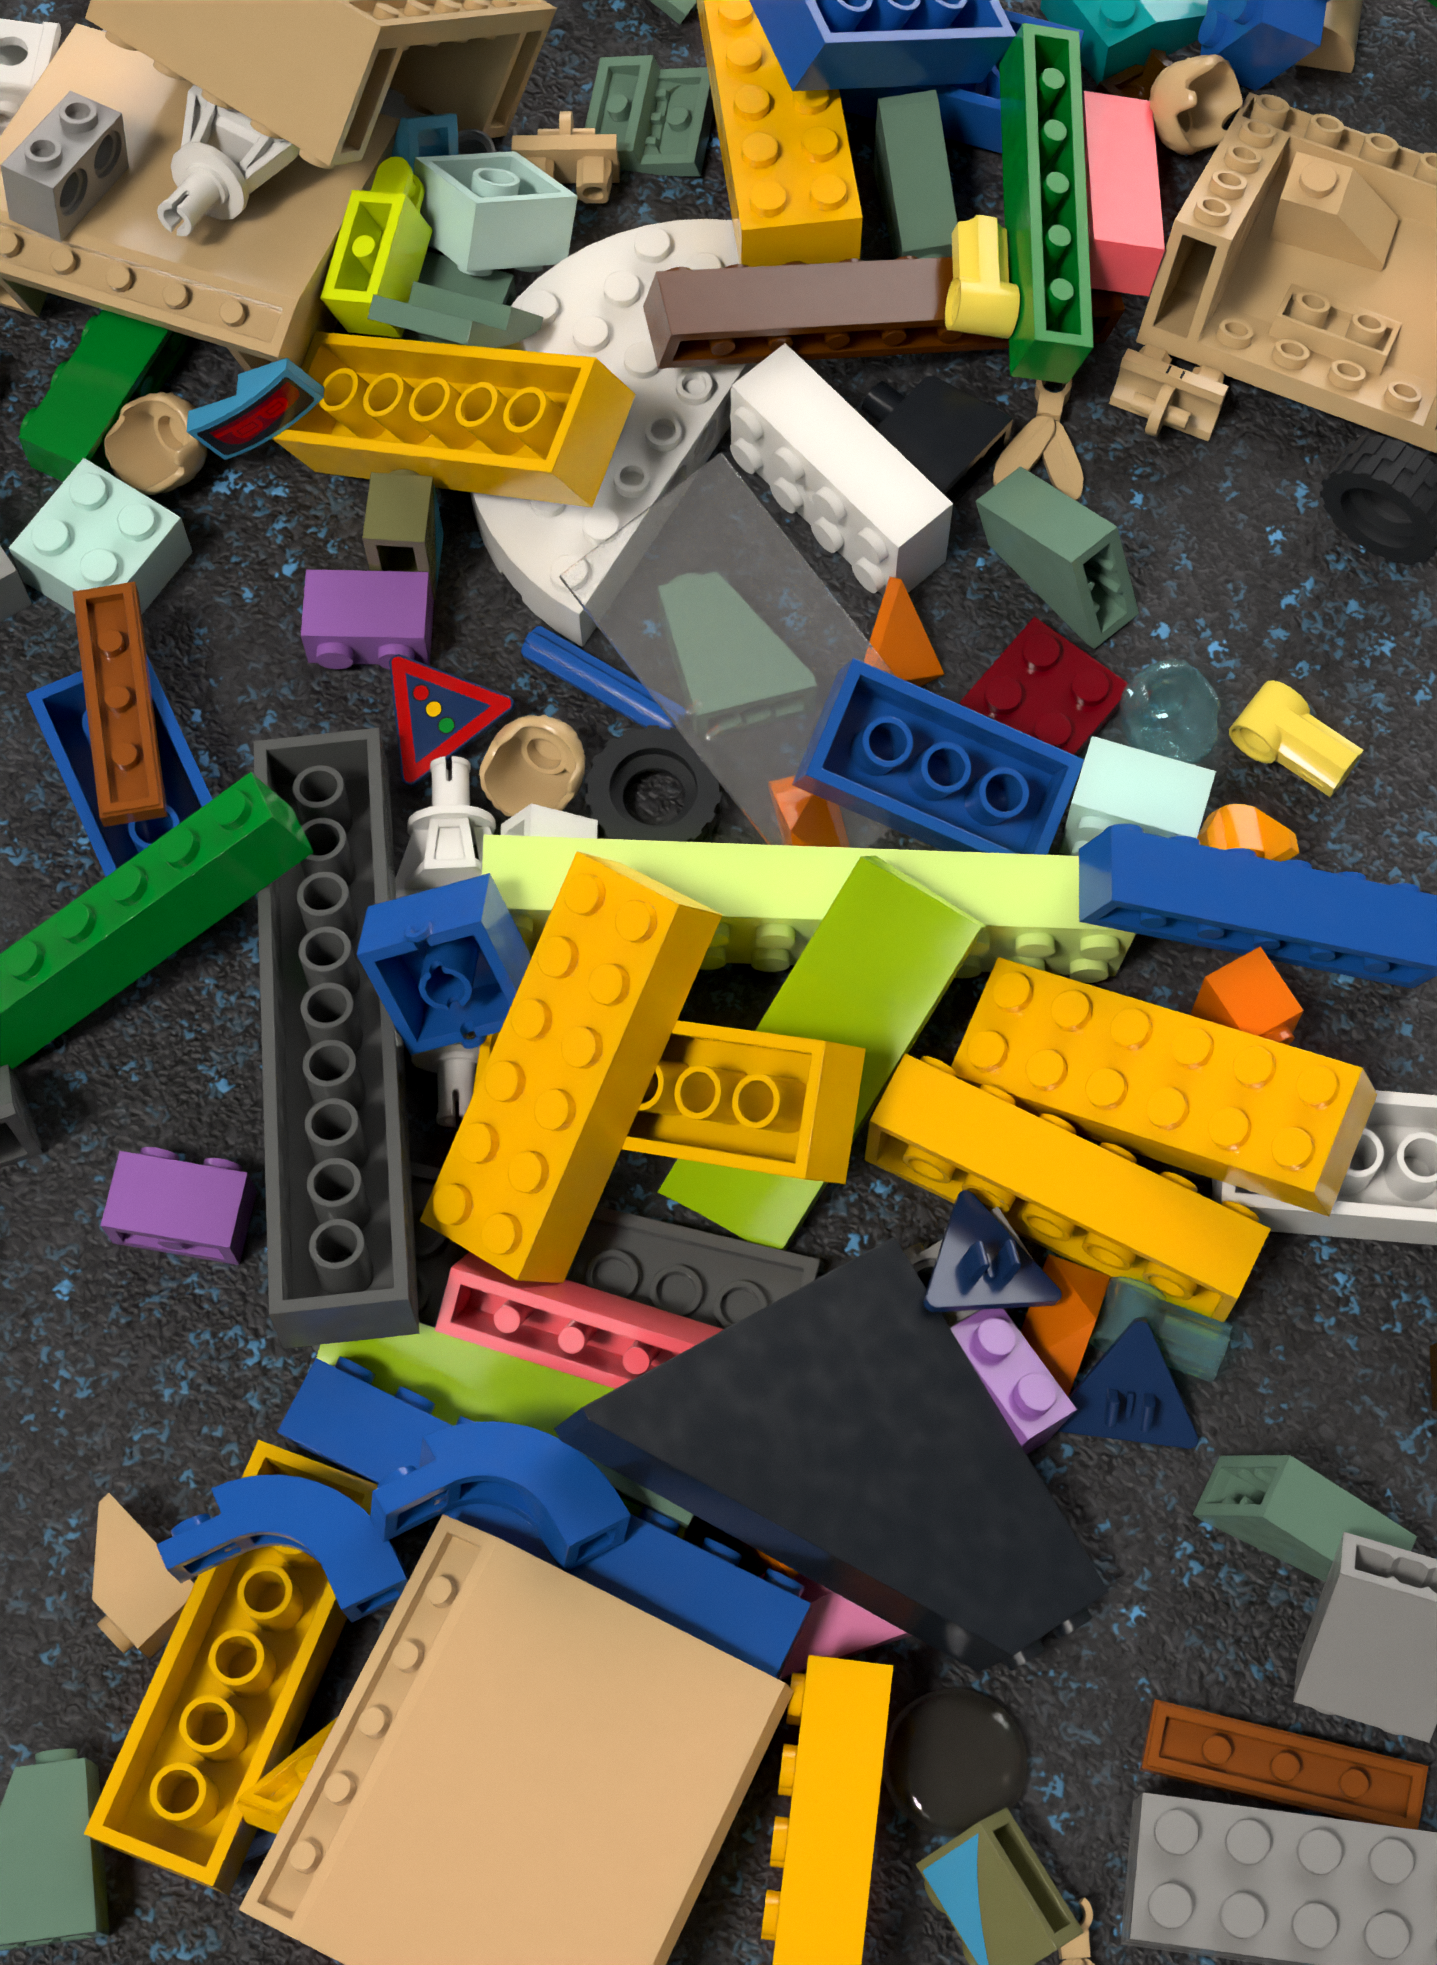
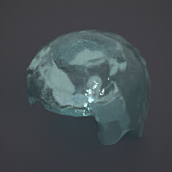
[1120,658,1221,764]

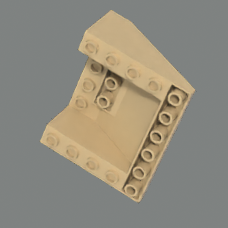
[85,0,557,169]
[0,23,400,372]
[1136,92,1437,453]
[239,1514,794,1965]

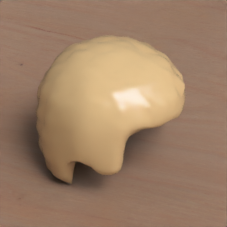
[1149,54,1243,155]
[104,392,208,495]
[479,715,586,817]

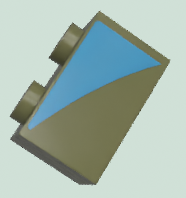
[362,469,444,600]
[916,1808,1084,1965]

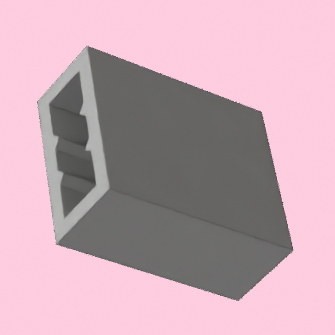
[1293,1532,1437,1743]

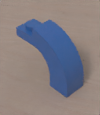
[370,1421,631,1572]
[156,1475,409,1622]

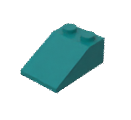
[1040,0,1208,85]

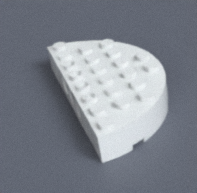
[470,219,759,647]

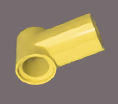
[945,215,1020,339]
[1229,680,1363,797]

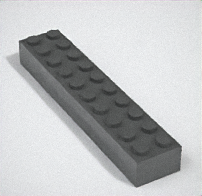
[253,728,420,1349]

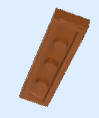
[72,582,167,827]
[1139,1699,1428,1830]

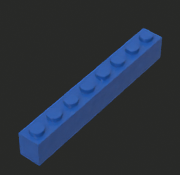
[277,1356,812,1679]

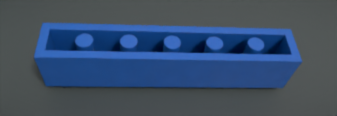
[1079,824,1437,989]

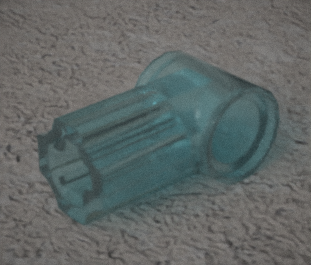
[1089,1277,1233,1383]

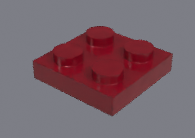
[959,616,1132,757]

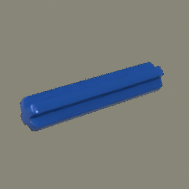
[521,626,687,730]

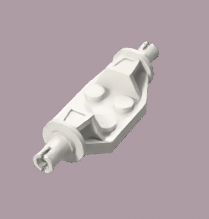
[157,85,300,236]
[395,756,496,1127]

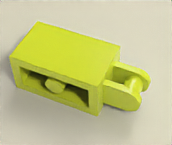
[320,156,433,338]

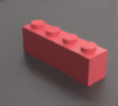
[1082,91,1165,297]
[435,1252,724,1389]

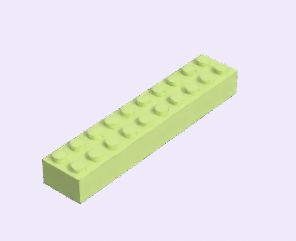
[482,834,1136,983]

